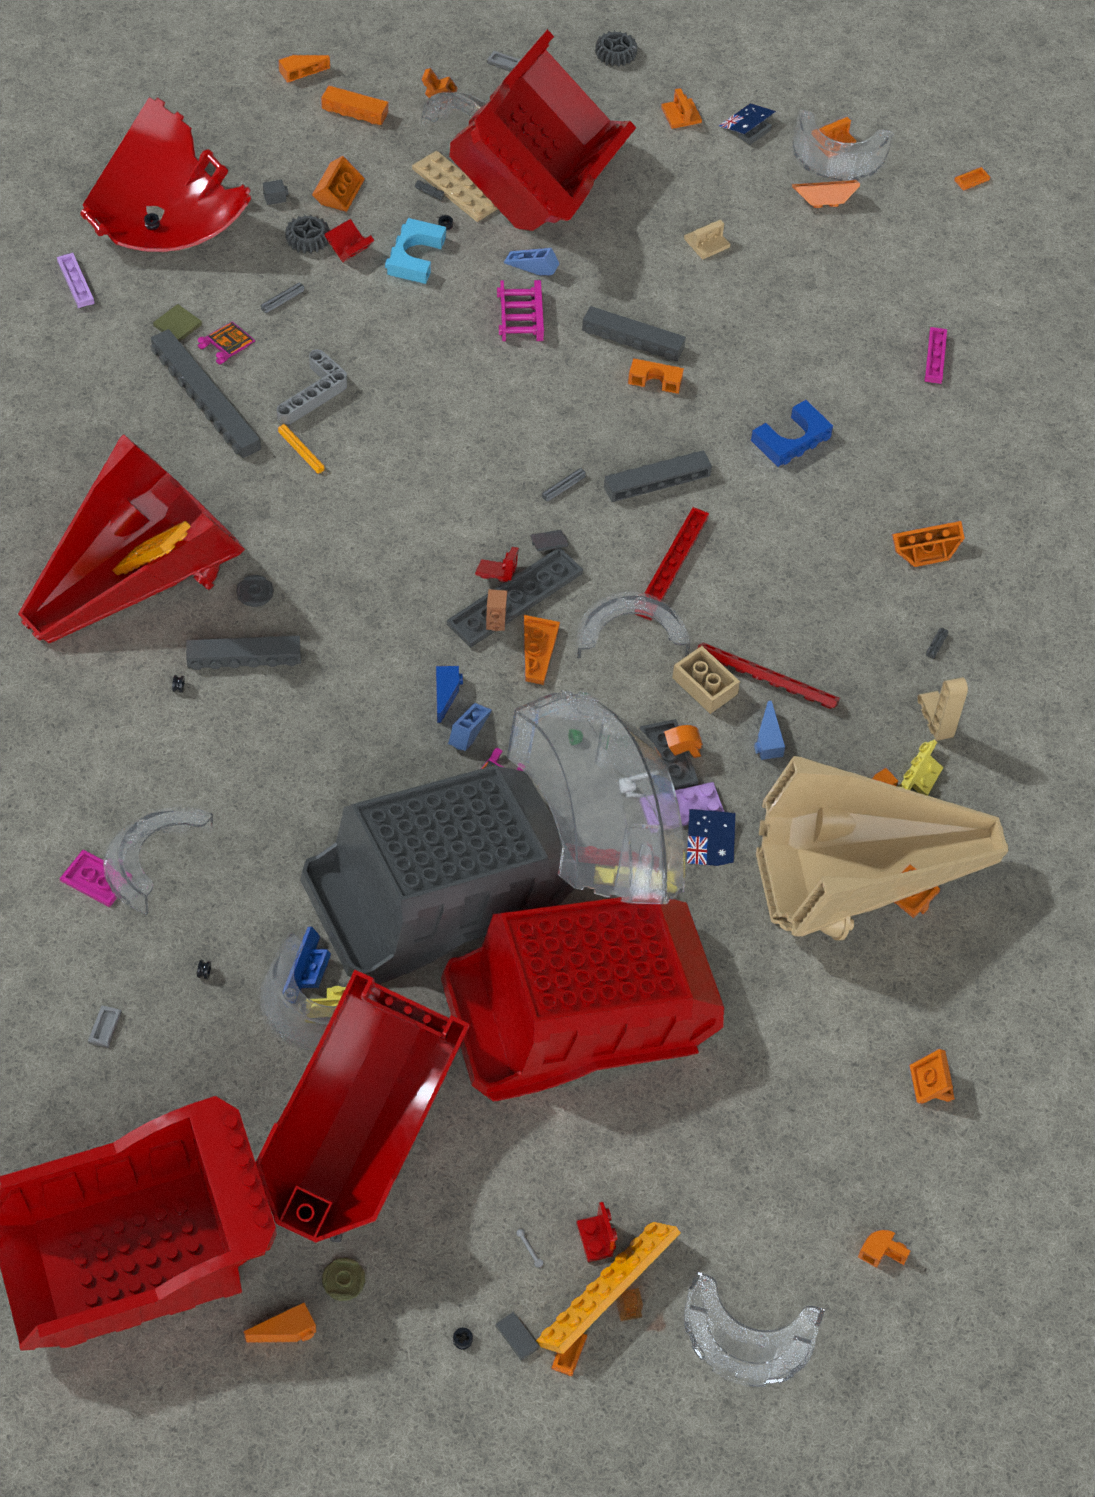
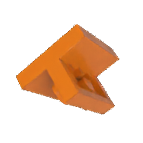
[661,88,702,129]
[811,117,856,155]
[894,864,940,918]
[909,1049,955,1104]

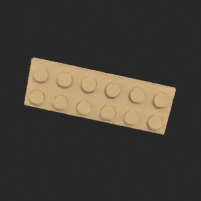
[412,150,498,222]

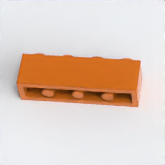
[321,86,389,125]

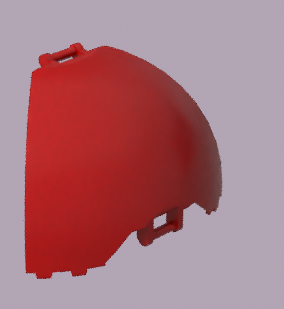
[80,97,251,252]

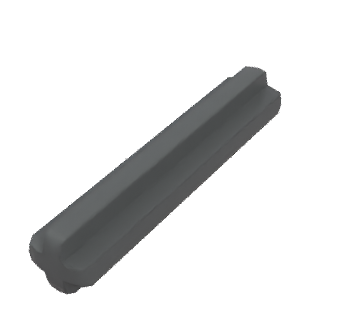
[261,282,304,313]
[542,468,586,502]

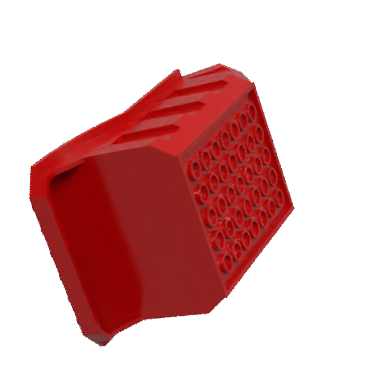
[449,29,636,231]
[441,893,724,1102]
[0,1096,277,1351]

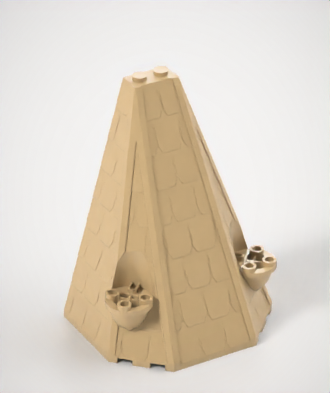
[756,756,1008,941]

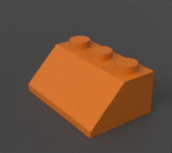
[312,156,365,212]

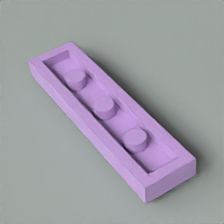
[57,253,94,308]

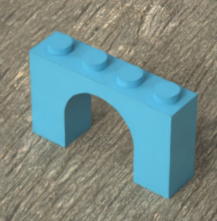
[385,218,446,284]

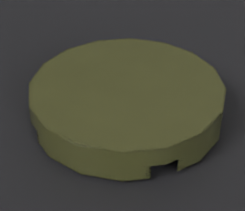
[322,1258,365,1301]

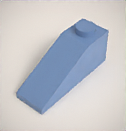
[504,248,560,276]
[754,701,785,760]
[448,703,492,751]

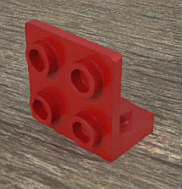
[324,219,375,263]
[475,547,519,582]
[576,1202,617,1262]

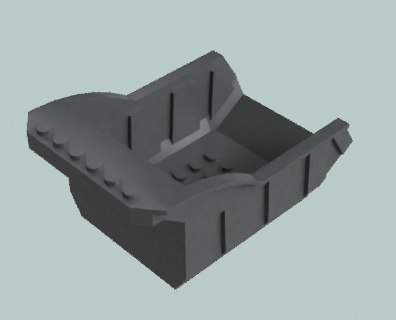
[300,765,580,984]

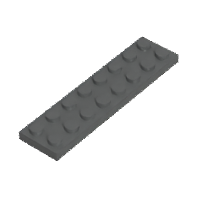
[447,548,583,648]

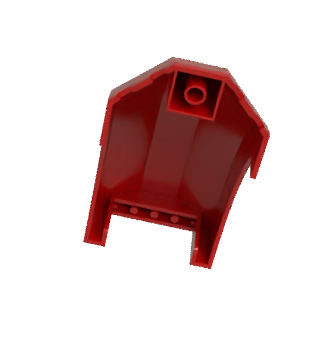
[256,970,470,1243]

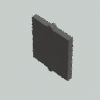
[530,530,568,552]

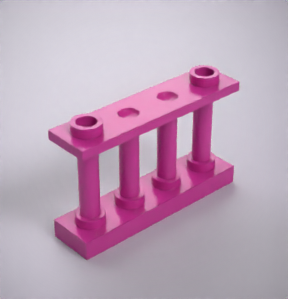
[497,280,544,341]

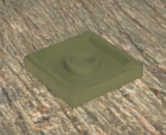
[153,304,202,342]

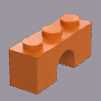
[628,358,684,394]

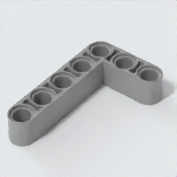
[277,349,347,425]

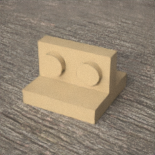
[684,220,730,260]

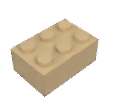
[672,646,740,714]

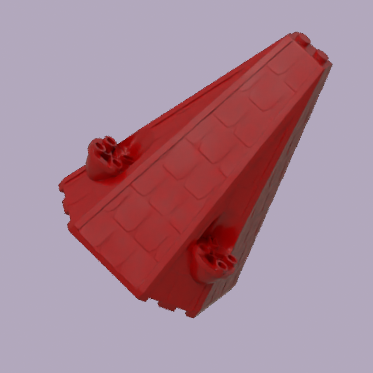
[18,434,245,643]

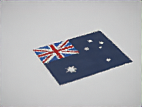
[719,103,777,134]
[687,809,736,866]

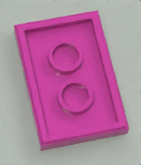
[60,849,133,908]

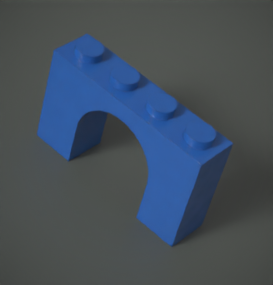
[751,400,833,467]

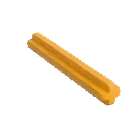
[278,424,325,474]

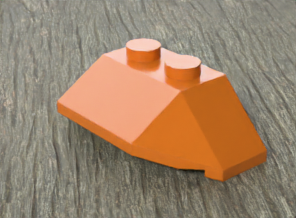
[792,180,860,208]
[892,521,965,567]

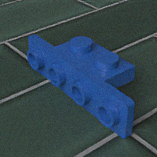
[282,926,331,1005]

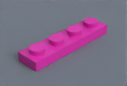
[924,327,947,384]

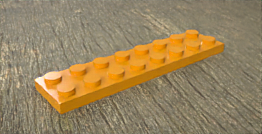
[113,521,191,576]
[536,1222,681,1354]

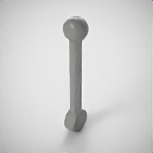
[516,1229,543,1268]

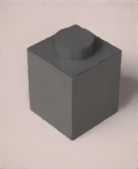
[263,179,289,205]

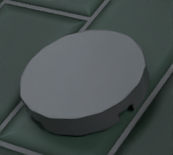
[236,575,274,607]

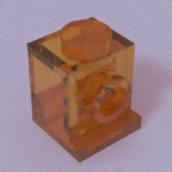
[616,1288,643,1321]

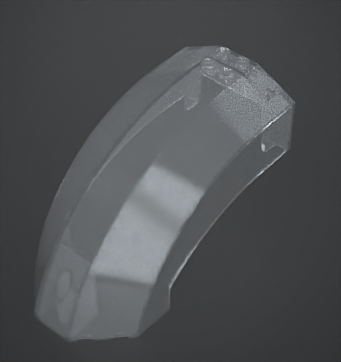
[506,690,685,904]

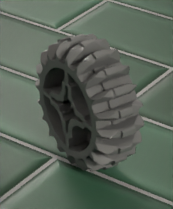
[595,30,638,68]
[285,214,330,254]

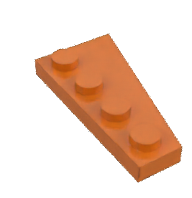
[524,615,560,685]

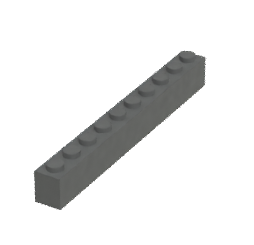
[150,329,261,458]

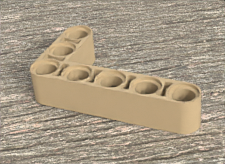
[918,677,968,741]

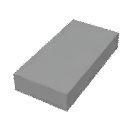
[487,51,520,72]
[88,1005,122,1048]

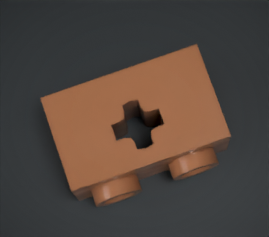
[486,589,507,631]

